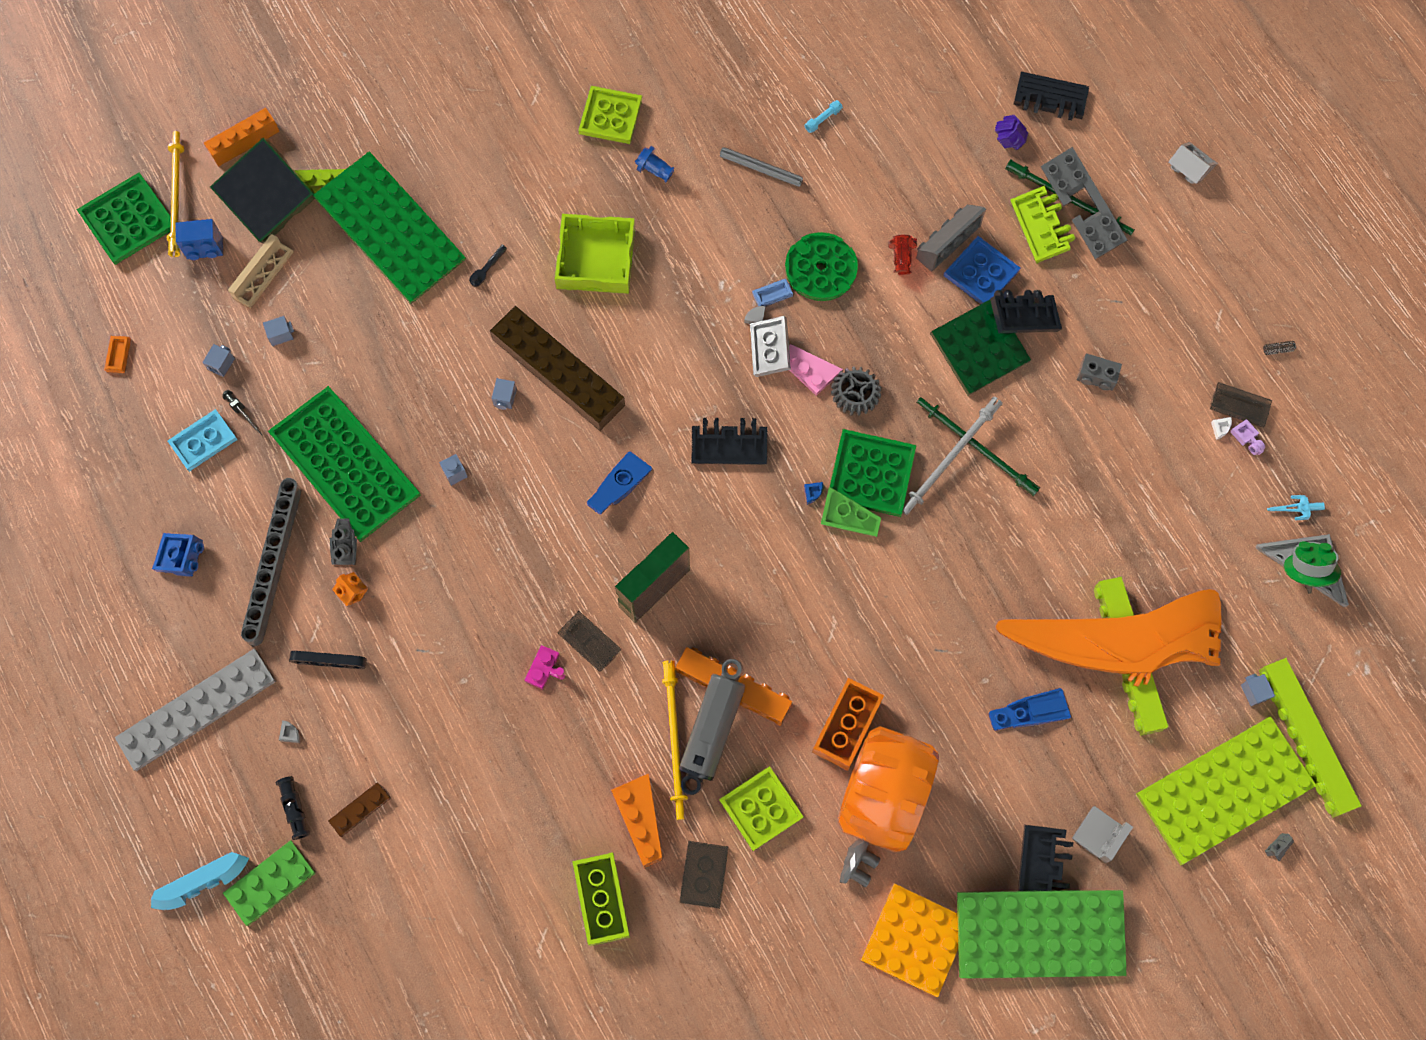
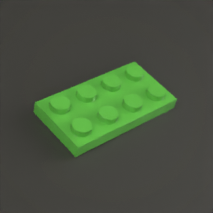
[223,840,316,926]

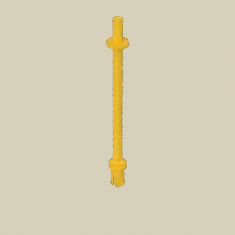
[167,131,184,257]
[662,660,688,820]

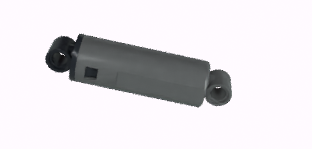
[679,659,745,795]

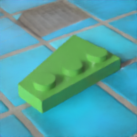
[821,486,881,537]

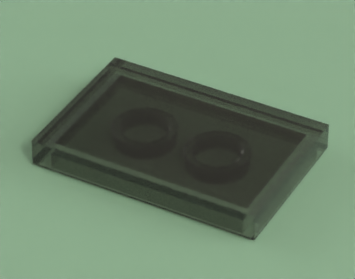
[679,841,729,909]

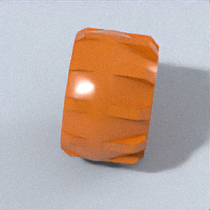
[838,726,939,852]

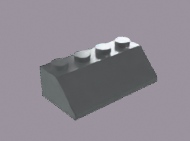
[916,204,986,272]

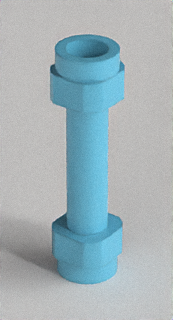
[804,100,843,133]

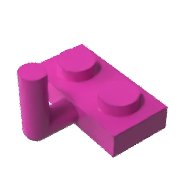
[524,645,566,690]

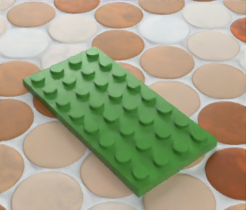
[957,890,1127,978]

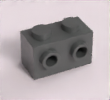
[1077,353,1122,391]

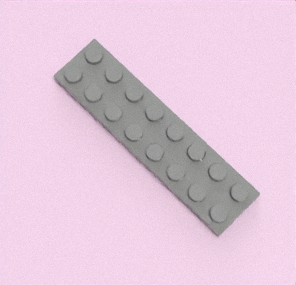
[115,649,276,772]

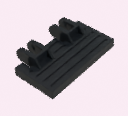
[1013,71,1090,121]
[990,290,1062,333]
[691,418,767,465]
[1018,824,1074,891]

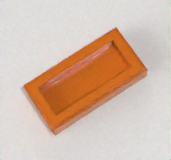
[104,336,131,373]

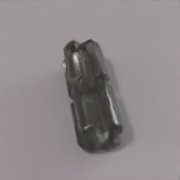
[1263,341,1296,355]

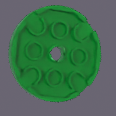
[785,232,858,301]

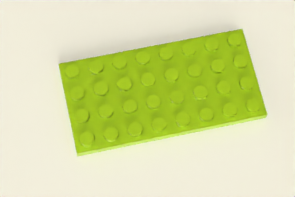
[1136,716,1316,865]

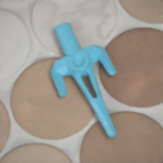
[1267,495,1325,520]

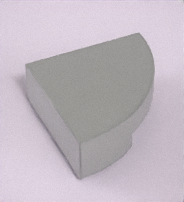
[744,306,765,324]
[279,720,300,743]

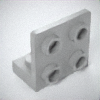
[1072,806,1133,863]

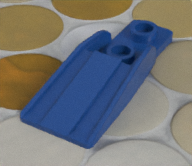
[587,451,652,515]
[988,688,1071,731]

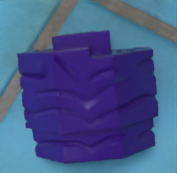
[995,115,1028,150]

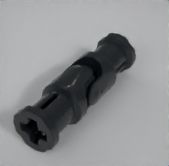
[275,776,310,840]

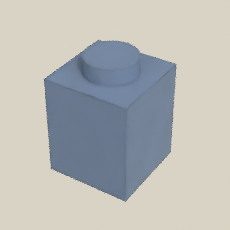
[263,316,295,346]
[202,344,235,377]
[491,378,517,410]
[439,454,468,486]
[1241,674,1275,707]

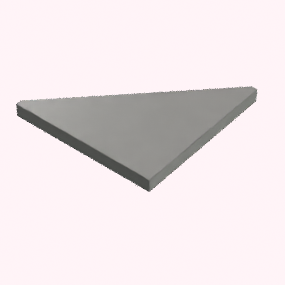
[1256,534,1349,607]

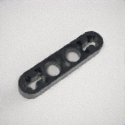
[289,651,367,669]

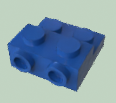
[152,533,204,577]

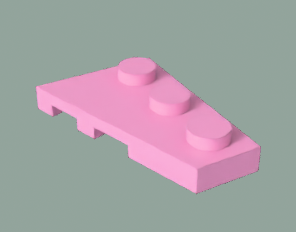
[789,344,843,396]

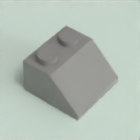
[1168,142,1218,184]

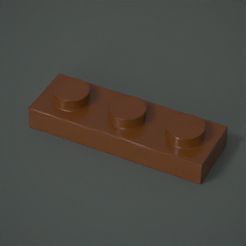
[328,782,391,837]

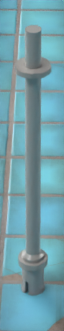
[902,397,1003,515]

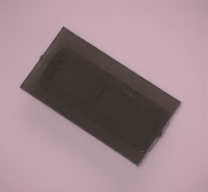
[1210,382,1272,428]
[557,611,622,672]

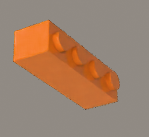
[204,107,280,167]

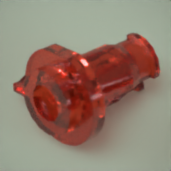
[888,235,917,275]

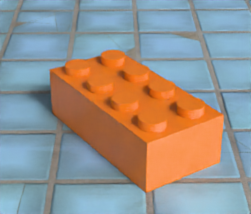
[812,678,884,771]

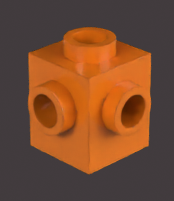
[332,572,368,606]

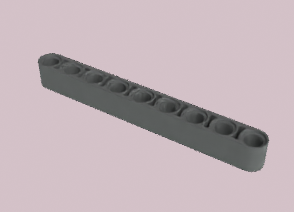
[241,478,302,646]

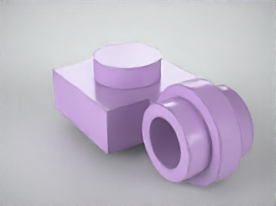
[1231,419,1265,455]

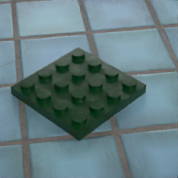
[930,300,1031,396]

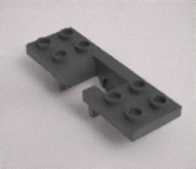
[1040,147,1128,260]

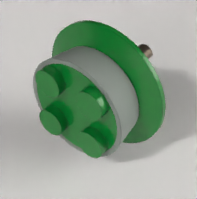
[1284,541,1341,594]

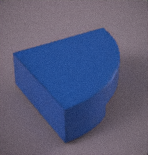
[804,482,823,504]

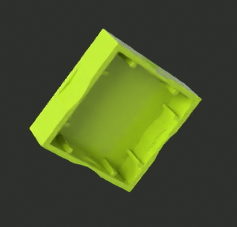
[555,214,635,294]

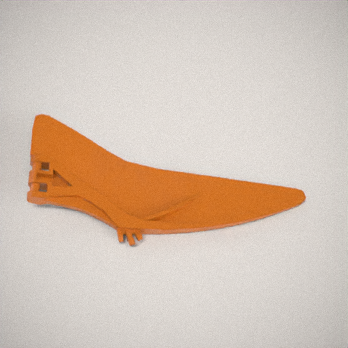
[995,589,1221,687]

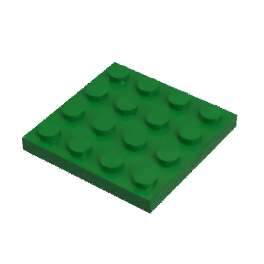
[76,172,171,265]
[830,429,916,517]

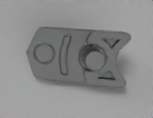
[1265,833,1294,861]

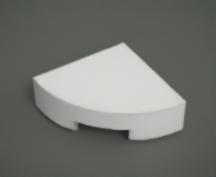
[1211,417,1232,440]

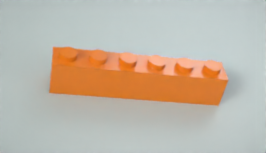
[675,647,792,726]

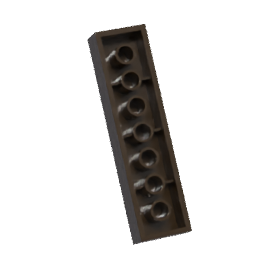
[490,305,625,431]

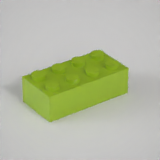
[572,853,630,946]

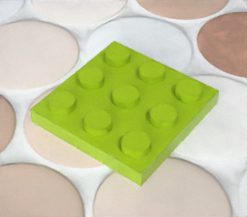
[578,86,642,144]
[719,766,804,852]

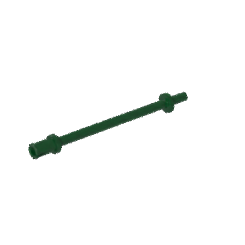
[1005,159,1135,236]
[916,397,1041,497]

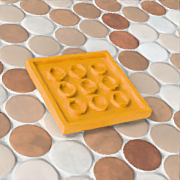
[860,883,958,998]

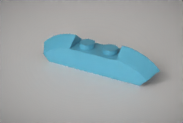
[151,852,249,910]

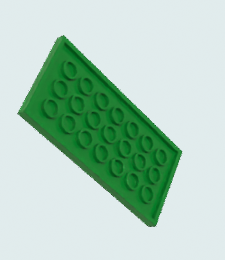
[313,151,466,305]
[268,386,421,542]

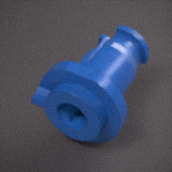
[635,146,674,182]

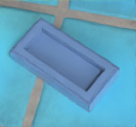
[752,278,793,307]

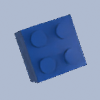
[175,219,223,260]

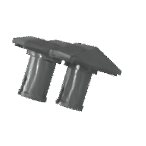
[330,518,357,565]
[840,839,880,887]

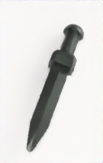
[222,390,262,435]

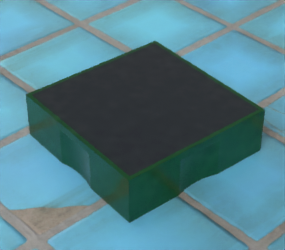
[210,138,316,243]
[615,531,690,623]

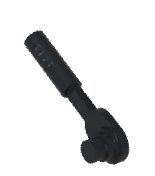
[469,244,507,287]

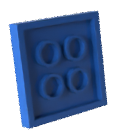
[943,236,1021,304]

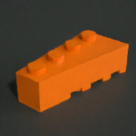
[611,773,663,868]

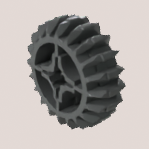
[831,366,882,416]

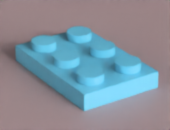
[168,409,238,472]

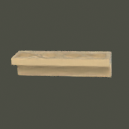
[228,234,294,308]

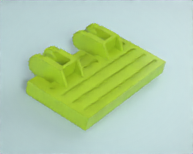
[1010,186,1075,264]

